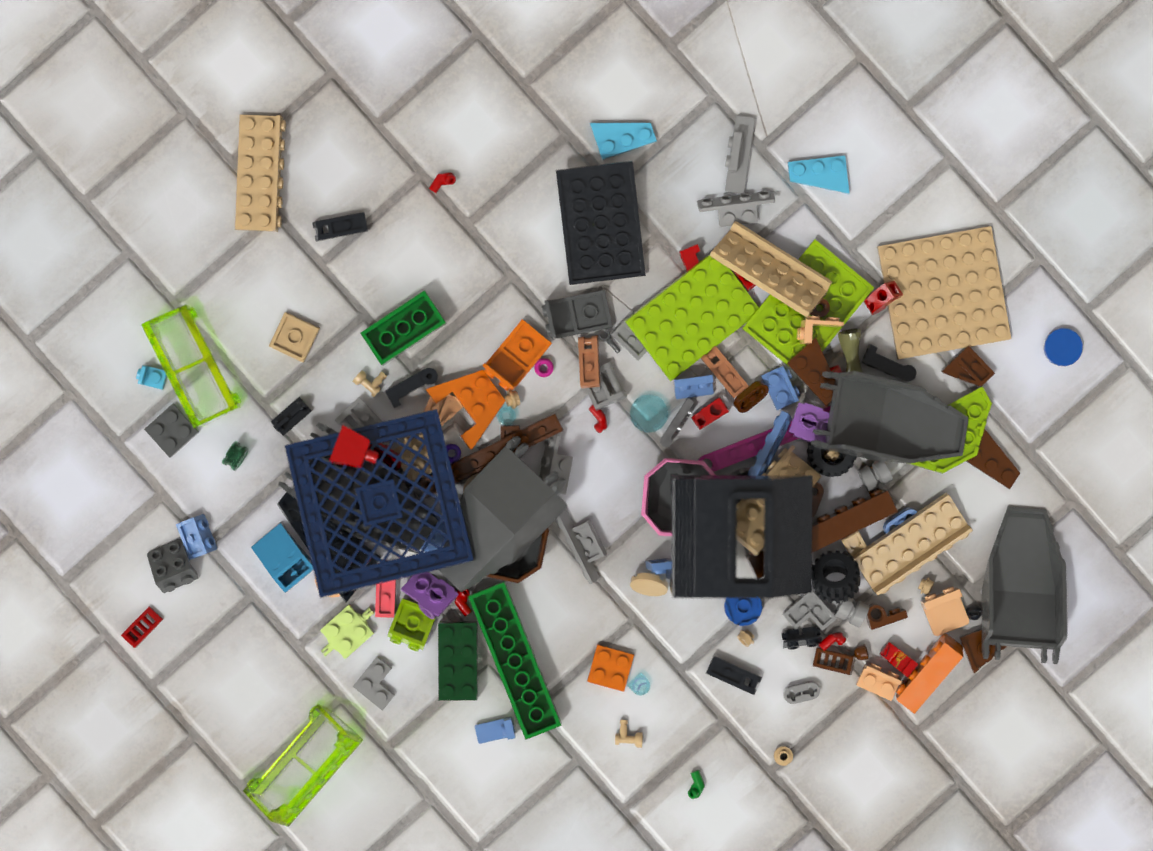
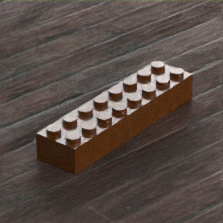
[745,488,898,578]

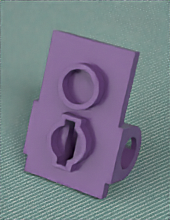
[789,403,830,442]
[401,572,458,620]

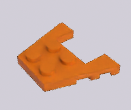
[426,370,506,450]

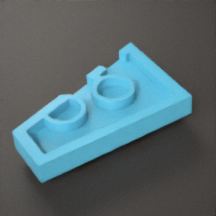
[590,123,657,160]
[787,156,850,194]

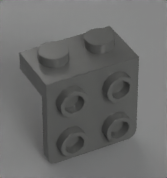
[147,539,199,593]

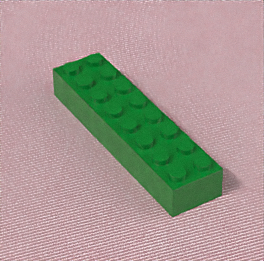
[468,581,562,740]

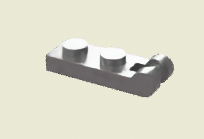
[660,398,695,447]

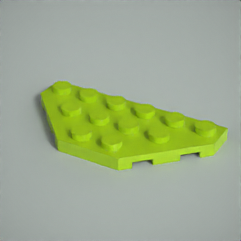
[907,387,992,474]

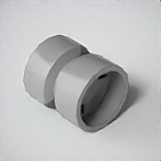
[858,461,893,492]
[834,597,870,628]

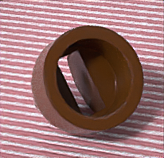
[854,644,869,660]

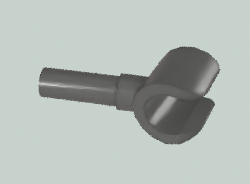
[599,329,621,354]

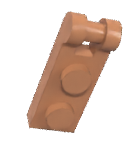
[578,335,601,389]
[701,346,749,398]

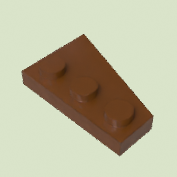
[787,338,835,406]
[966,429,1020,489]
[959,629,1007,674]

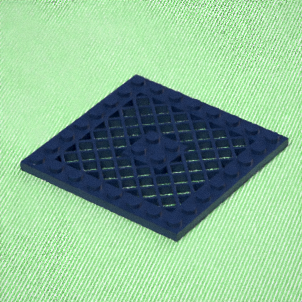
[284,409,474,598]

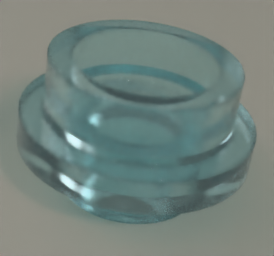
[497,406,516,425]

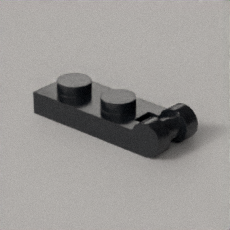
[312,212,369,242]
[706,655,762,695]

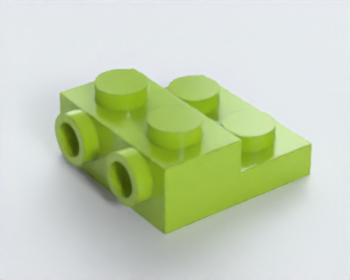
[387,598,436,651]

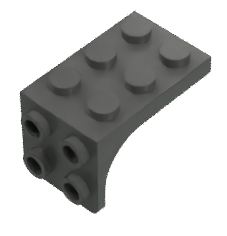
[541,290,613,340]

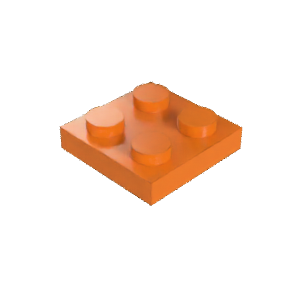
[587,644,634,692]

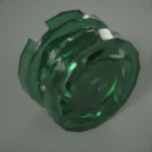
[222,441,249,471]

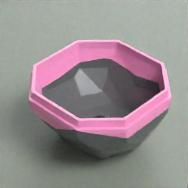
[641,458,715,536]

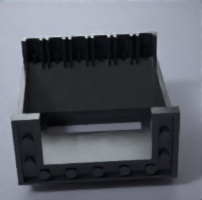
[670,474,813,598]

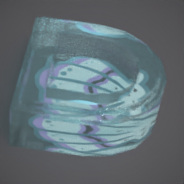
[627,672,650,696]

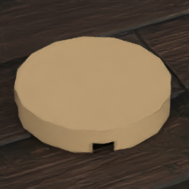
[630,573,669,596]

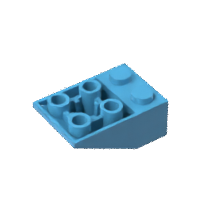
[251,523,313,593]

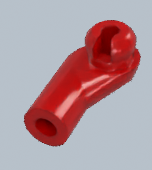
[428,172,456,194]
[589,405,607,433]
[455,589,472,616]
[818,632,846,651]

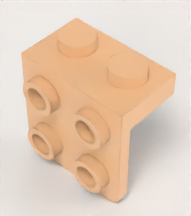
[797,316,844,345]
[920,586,969,636]

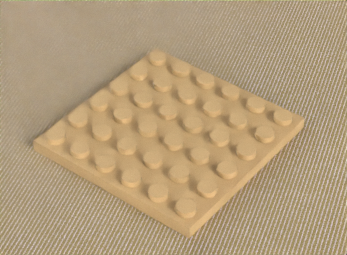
[877,226,1011,360]

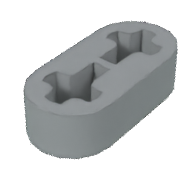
[783,682,820,704]

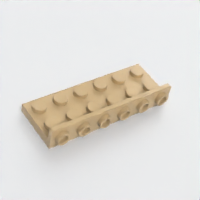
[235,115,286,232]
[710,221,832,317]
[737,445,821,556]
[853,492,973,595]

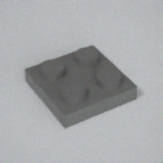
[144,404,199,458]

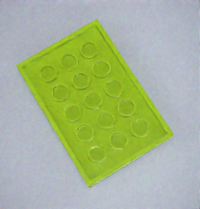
[742,239,875,367]
[624,253,759,381]

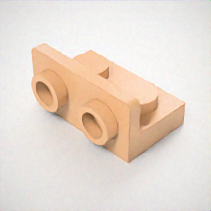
[856,663,902,701]

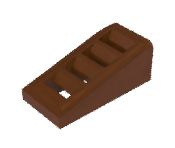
[813,648,856,675]

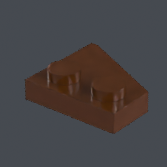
[941,346,995,387]

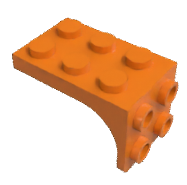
[482,319,552,391]

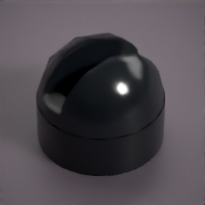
[966,605,982,621]

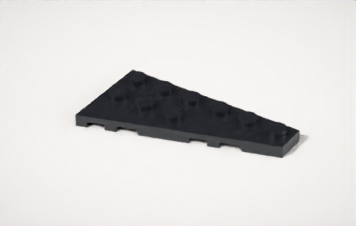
[277,492,381,603]

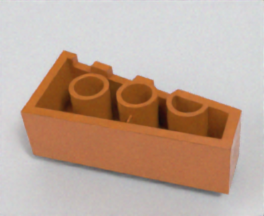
[896,633,963,714]

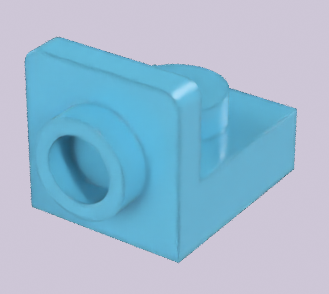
[136,365,168,390]

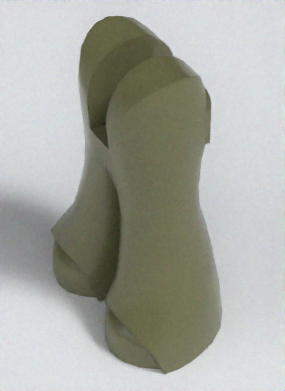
[838,328,863,373]

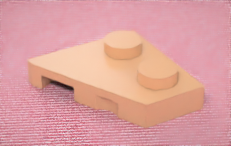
[423,394,463,427]

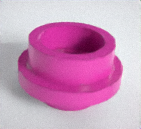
[534,358,554,377]

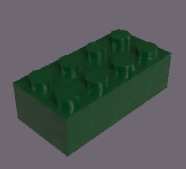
[438,621,478,701]

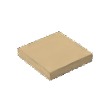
[269,312,320,363]

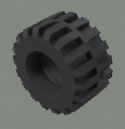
[807,442,857,477]
[812,550,860,604]

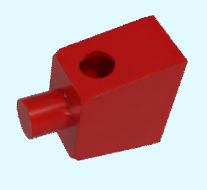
[330,425,379,468]

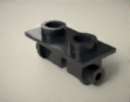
[271,397,312,436]
[781,626,822,650]

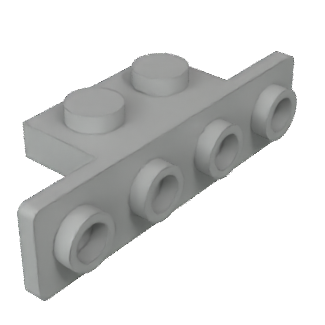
[725,115,755,194]
[697,190,775,227]
[539,434,573,494]
[557,510,607,584]

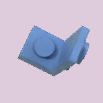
[475,717,516,744]

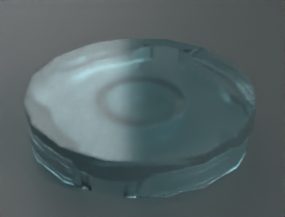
[630,395,668,433]

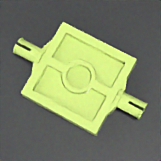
[320,605,375,659]

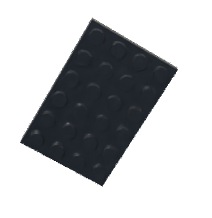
[556,161,646,285]

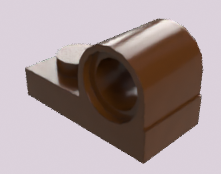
[866,604,908,630]

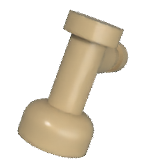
[352,370,387,397]
[615,720,643,748]

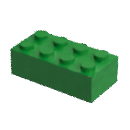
[360,290,447,366]

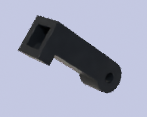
[861,344,917,382]
[385,368,438,408]

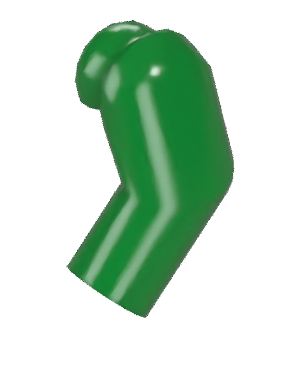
[688,770,705,799]

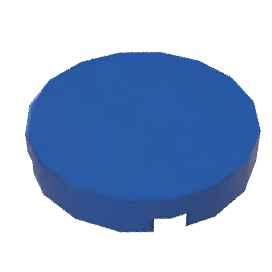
[1044,328,1083,366]
[724,598,763,626]

